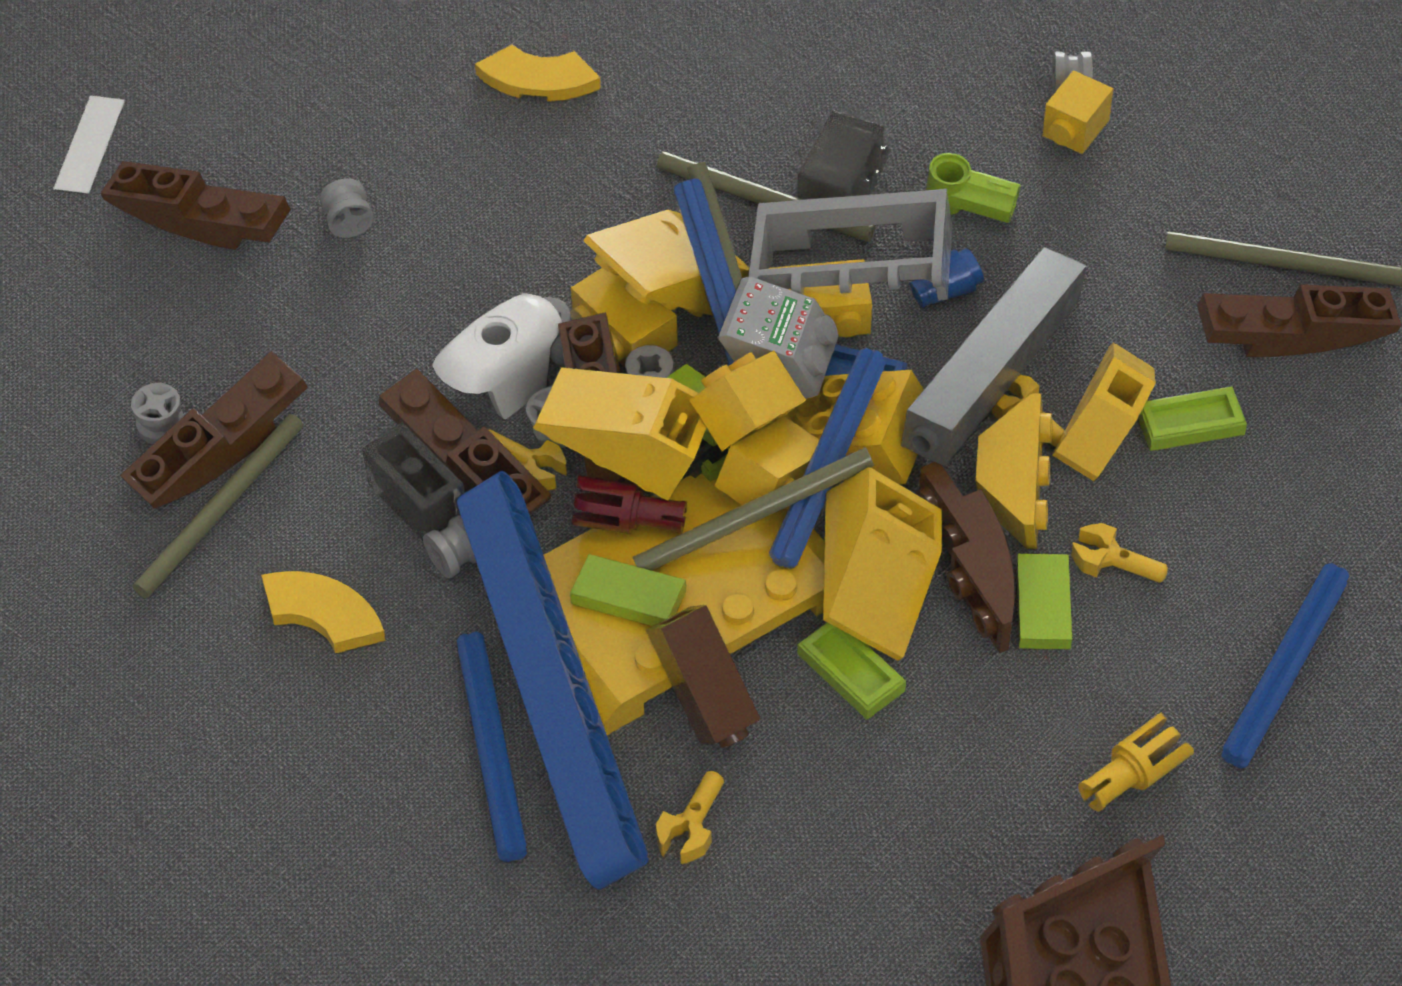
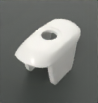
[432,293,562,419]

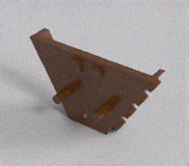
[980,834,1171,986]

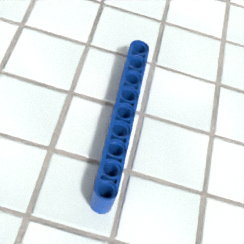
[457,471,648,890]

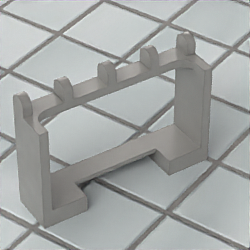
[749,189,952,300]

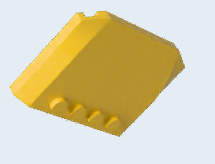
[544,474,825,735]

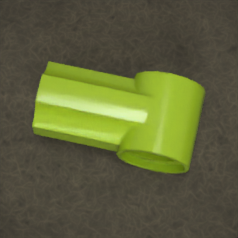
[926,153,1021,223]

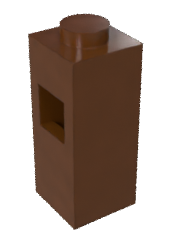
[646,605,761,748]

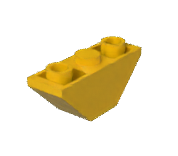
[1052,342,1156,481]
[976,393,1052,549]

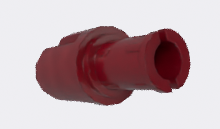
[571,475,687,534]

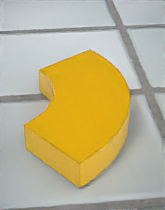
[475,44,601,101]
[261,571,386,653]

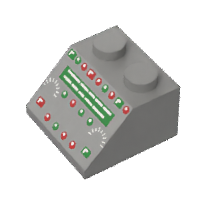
[718,276,839,399]

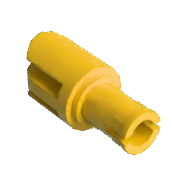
[1078,712,1194,812]

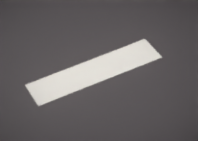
[53,96,125,194]

